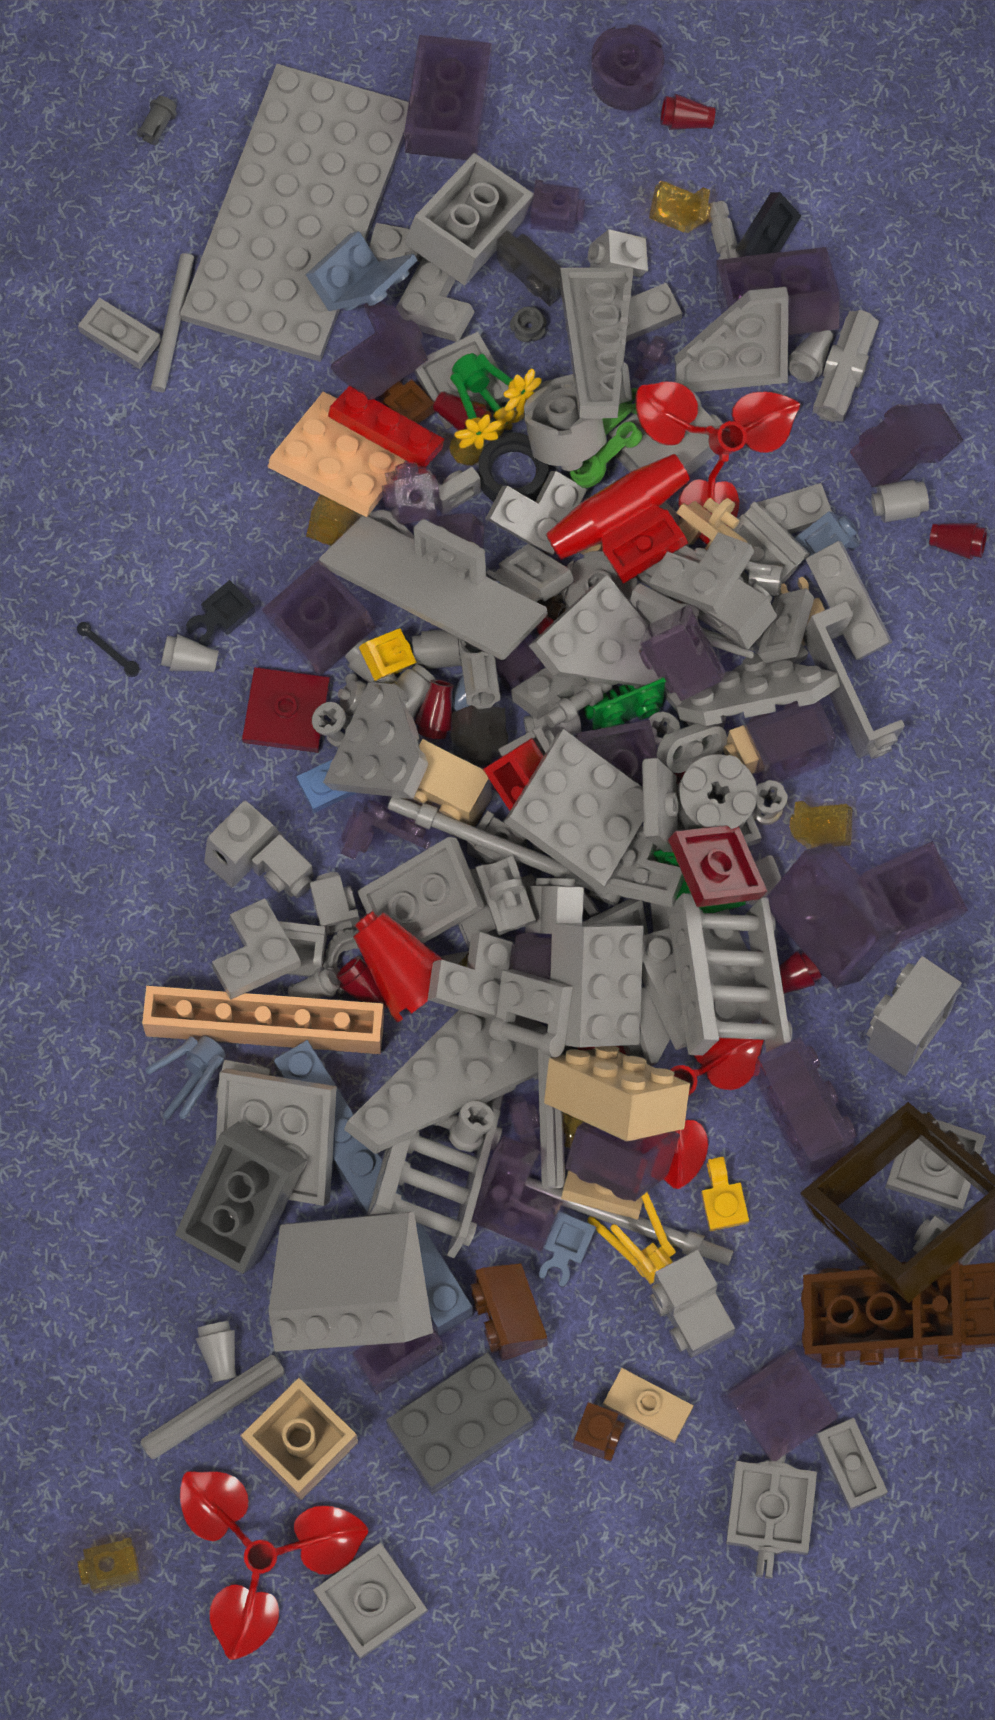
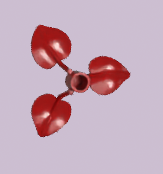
[635,381,800,545]
[577,1038,764,1189]
[180,1471,368,1660]

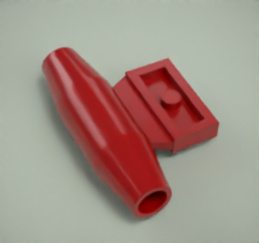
[545,454,690,584]

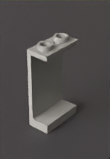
[803,601,905,759]

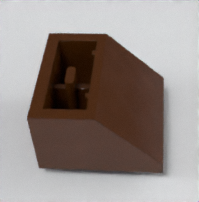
[470,1263,548,1361]

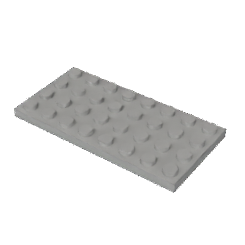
[180,64,415,362]

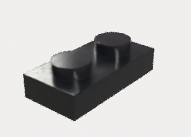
[735,192,801,274]

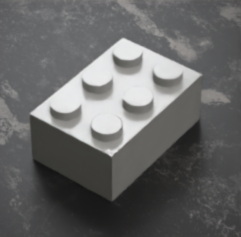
[405,153,534,286]
[550,923,643,1047]
[866,956,962,1077]

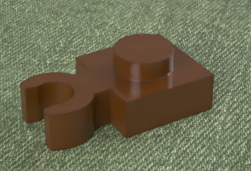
[372,367,435,424]

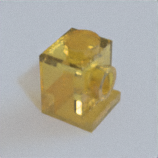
[77,1537,142,1594]

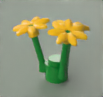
[450,353,542,449]

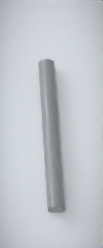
[151,253,195,393]

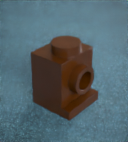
[573,1402,625,1462]

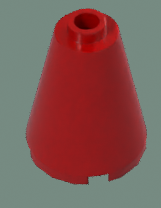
[353,911,444,1022]

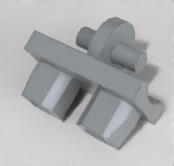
[476,856,536,935]

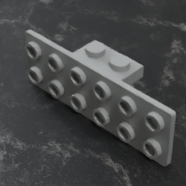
[319,516,547,660]

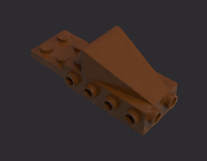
[801,1260,995,1368]

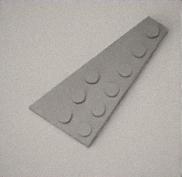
[344,1010,573,1154]

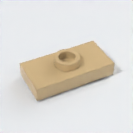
[561,1162,648,1220]
[603,1368,694,1444]

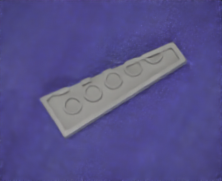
[559,267,633,419]

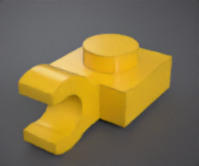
[701,1157,749,1231]

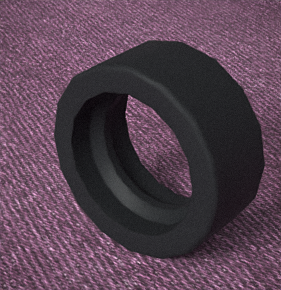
[479,433,549,503]

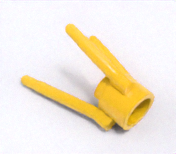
[587,1189,676,1285]

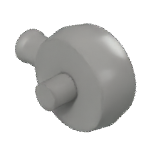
[337,674,367,716]

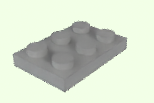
[357,837,485,943]

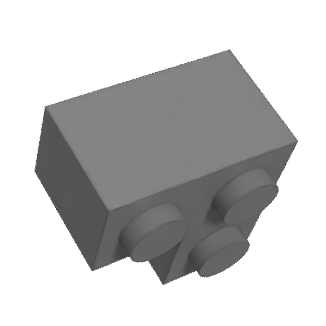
[650,1250,735,1358]

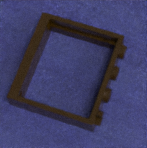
[800,1102,995,1303]

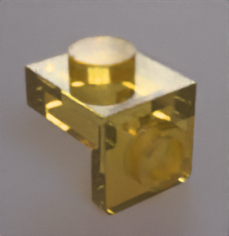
[649,181,711,233]
[790,801,853,849]

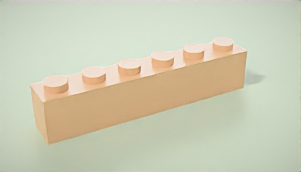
[142,986,384,1054]

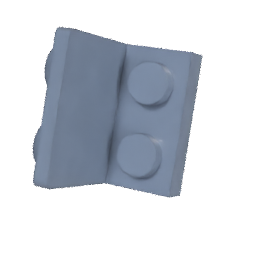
[305,231,417,311]

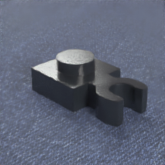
[186,580,256,646]

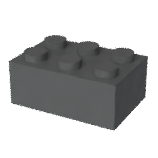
[175,1121,307,1274]
[386,1352,533,1495]

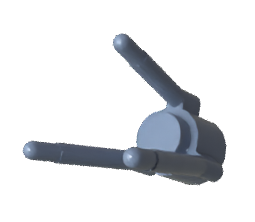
[145,1036,226,1119]

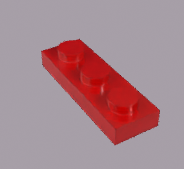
[328,386,444,470]

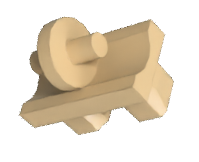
[677,498,748,550]

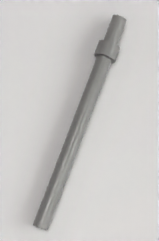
[387,797,607,896]
[504,1170,734,1266]

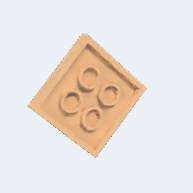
[268,392,409,517]

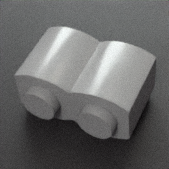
[525,878,584,934]

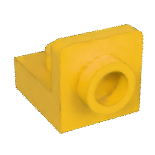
[359,628,417,681]

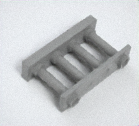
[667,893,792,1058]
[366,1108,502,1258]

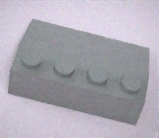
[268,1211,433,1352]

